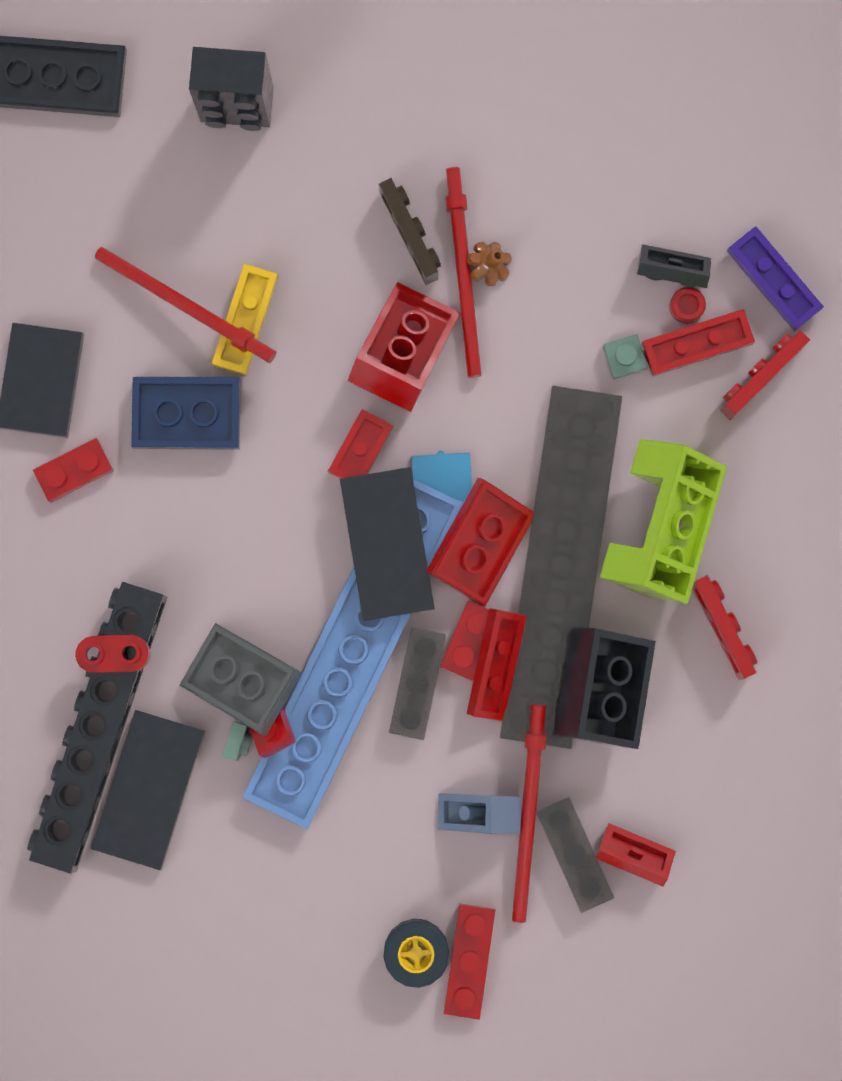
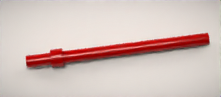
[445,167,482,378]
[95,247,277,364]
[512,704,547,923]

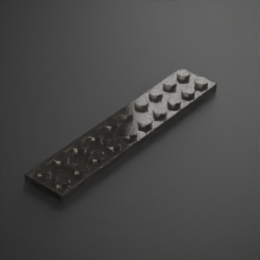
[499,385,623,749]

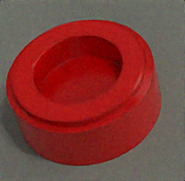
[669,287,706,324]

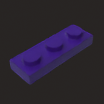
[727,226,824,332]

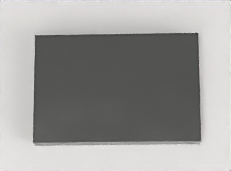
[179,623,302,736]

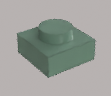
[602,334,648,380]
[222,722,253,761]

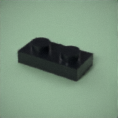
[637,244,711,288]

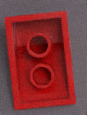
[347,282,460,412]

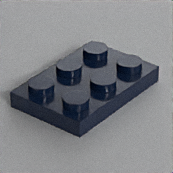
[131,377,241,450]

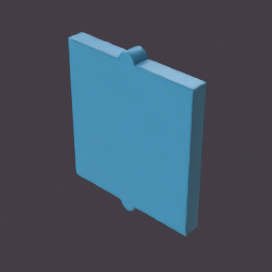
[412,451,472,503]

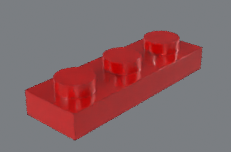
[641,309,755,377]
[720,330,810,420]
[692,575,758,680]
[466,608,527,721]
[444,903,496,1020]

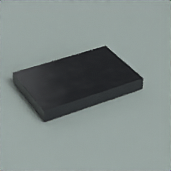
[0,323,84,438]

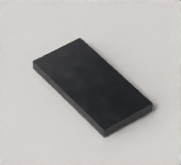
[0,36,127,117]
[340,467,435,622]
[91,710,205,870]

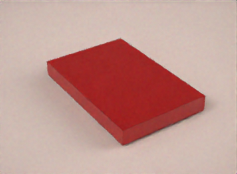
[426,478,536,607]

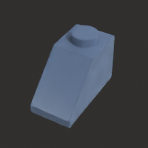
[438,793,521,834]

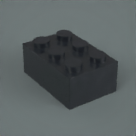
[189,47,274,131]
[554,627,656,749]

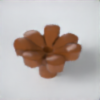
[467,242,512,286]

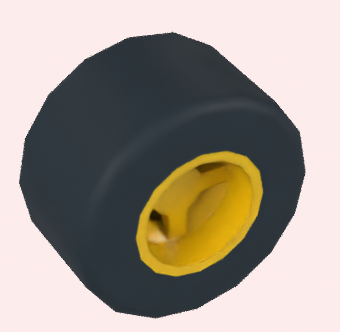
[383,918,449,988]

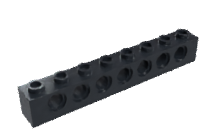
[27,582,168,874]

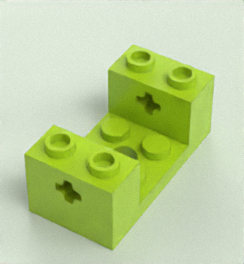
[600,439,727,605]

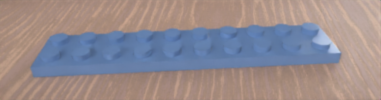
[242,479,463,829]

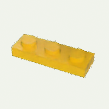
[211,263,279,376]

